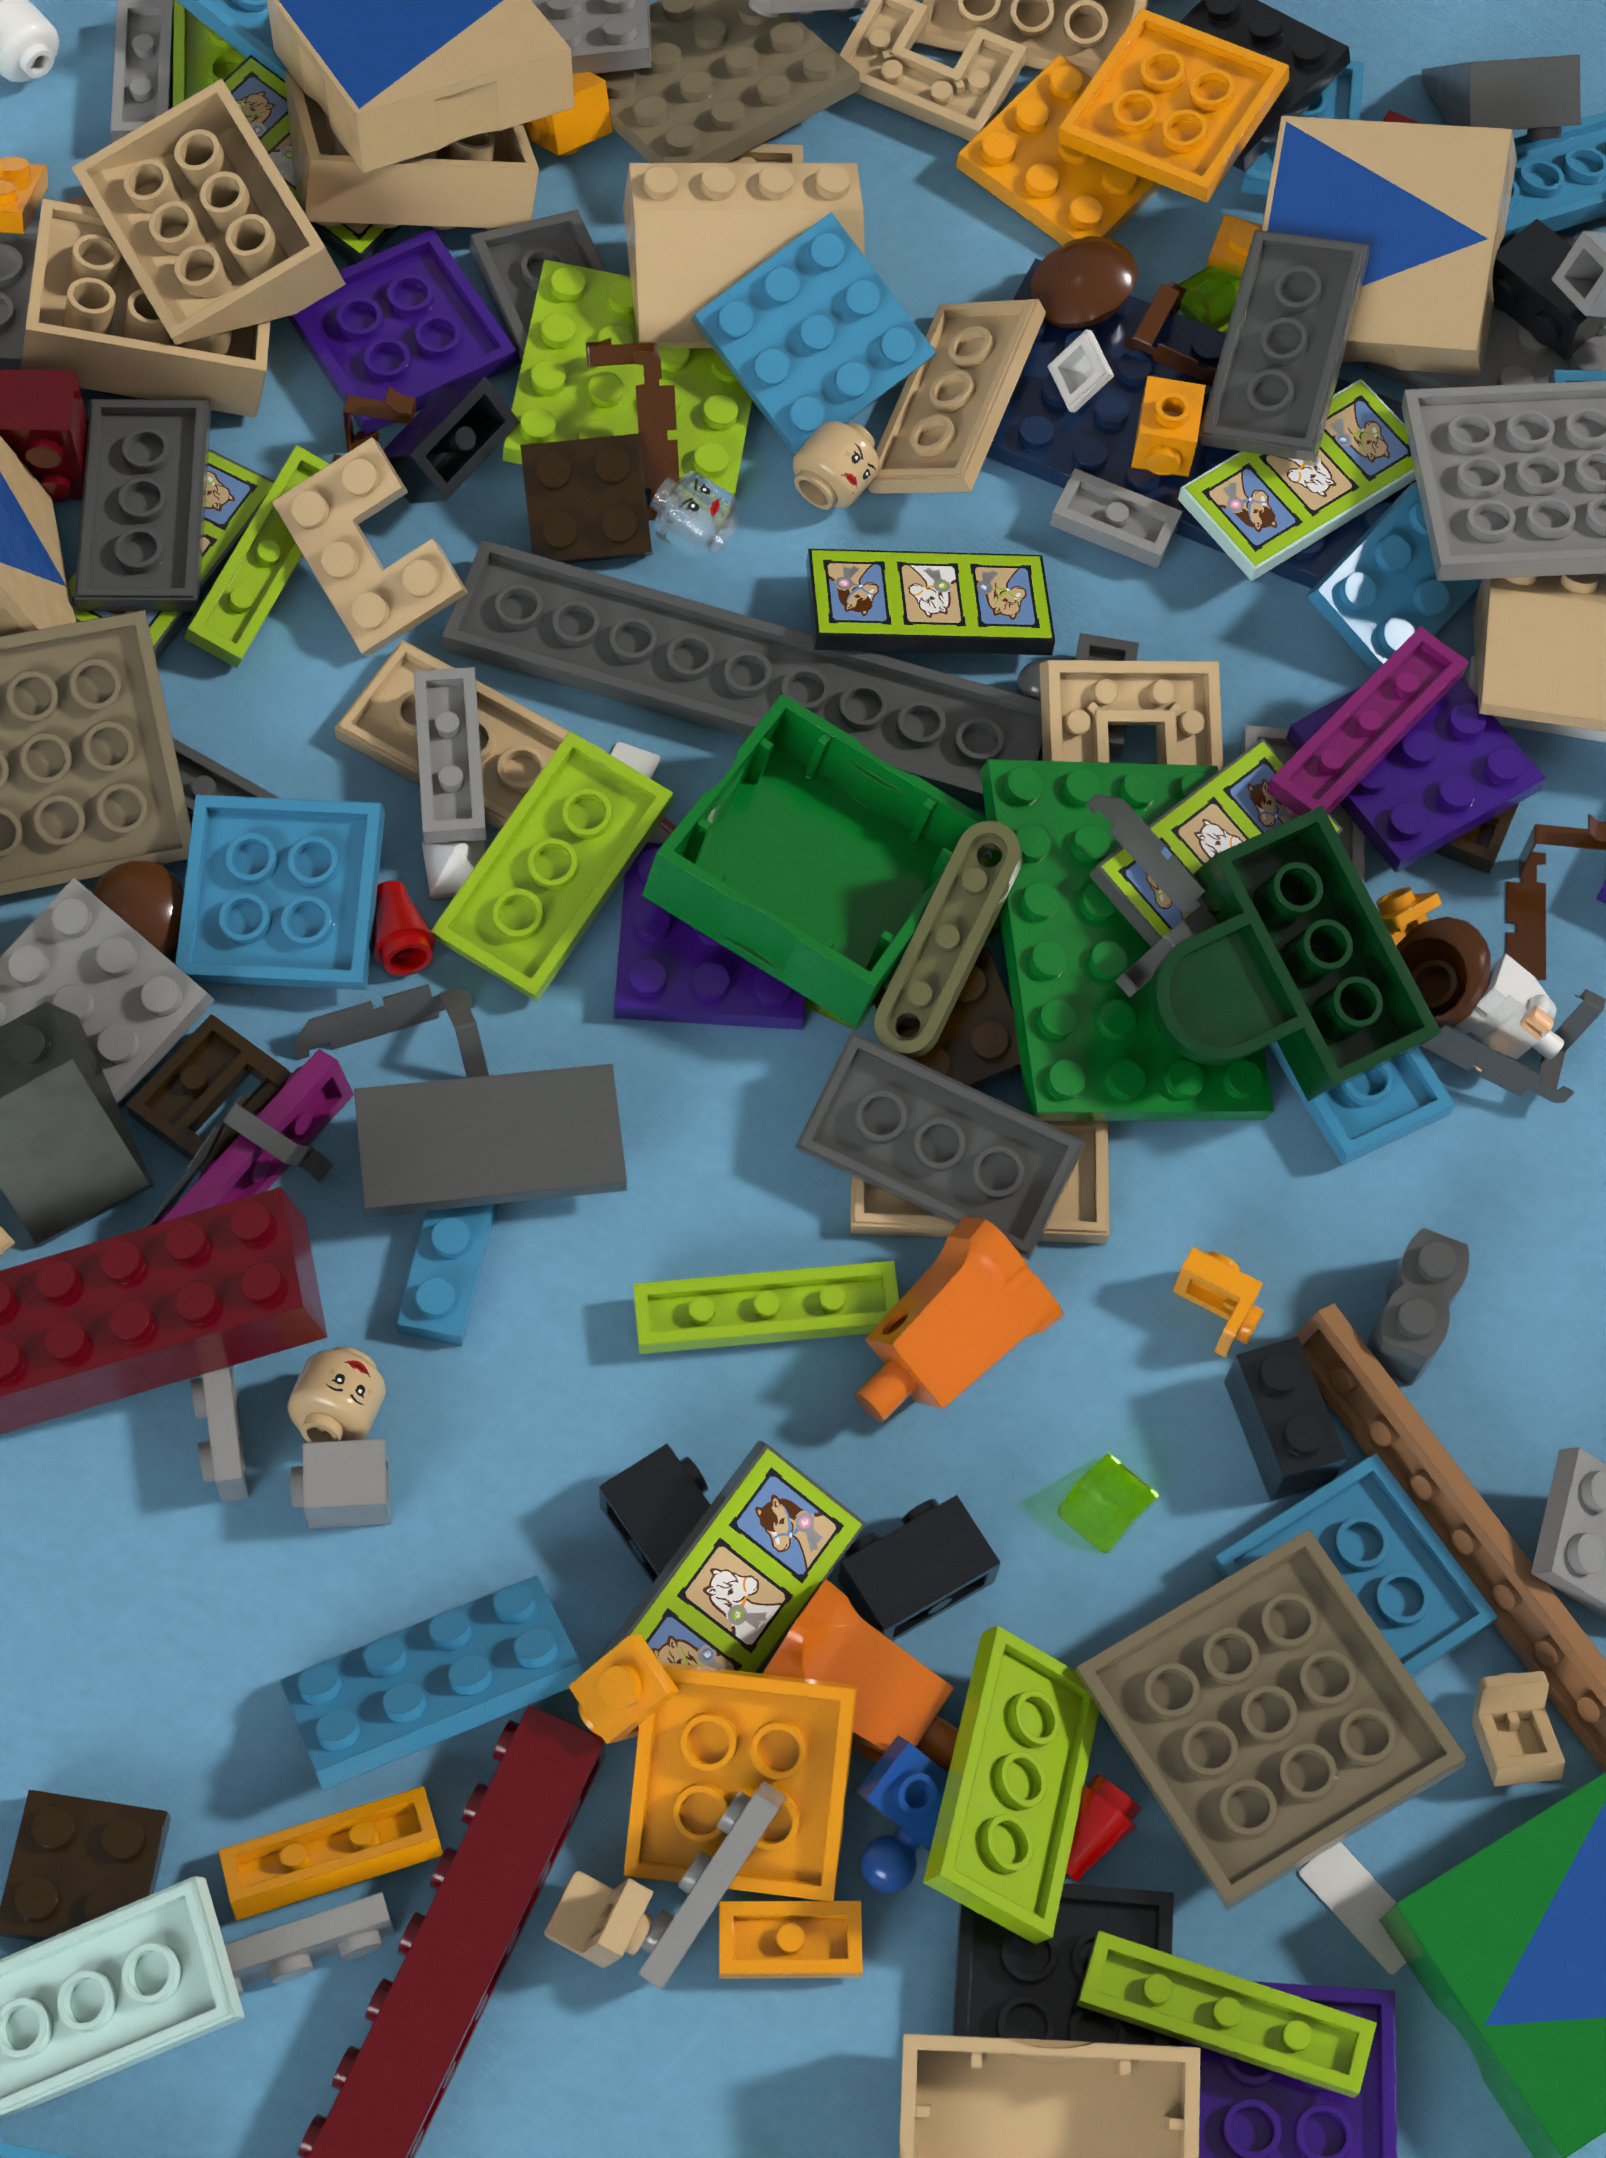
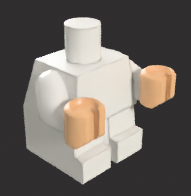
[1456,954,1565,1072]

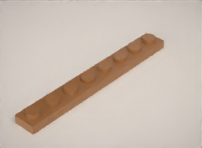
[1293,1303,1606,1772]

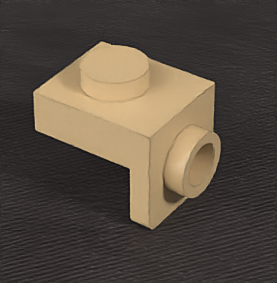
[1472,1671,1565,1787]
[544,1871,654,1969]

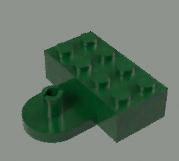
[1149,805,1442,1101]

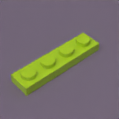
[184,445,330,668]
[633,1261,899,1354]
[1076,1931,1377,2098]

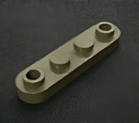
[874,821,1022,1059]

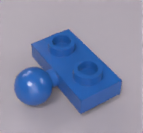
[856,1735,948,1893]

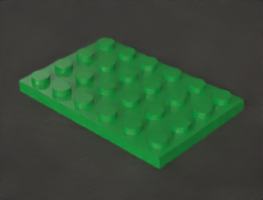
[980,759,1274,1121]

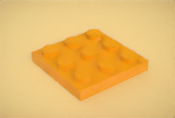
[1058,8,1289,203]
[955,54,1162,245]
[623,1661,858,1902]

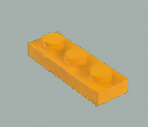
[218,1786,443,1921]

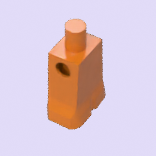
[854,1216,1063,1423]
[762,1579,959,1772]

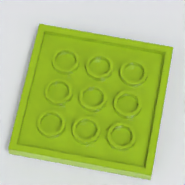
[502,259,752,506]

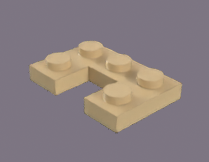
[839,0,1028,141]
[272,437,468,657]
[1039,660,1223,772]

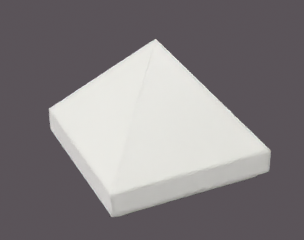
[1047,329,1114,413]
[421,840,486,900]

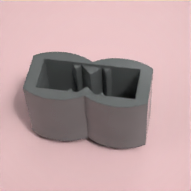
[1367,1228,1469,1385]

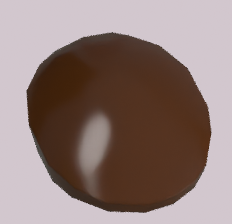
[1030,236,1137,328]
[92,861,184,960]
[1397,917,1491,1028]

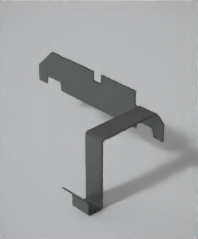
[1085,794,1218,997]
[293,984,489,1078]
[1421,989,1606,1103]
[147,1095,333,1227]

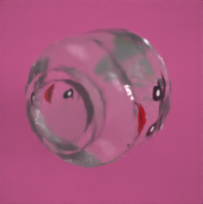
[650,471,742,560]

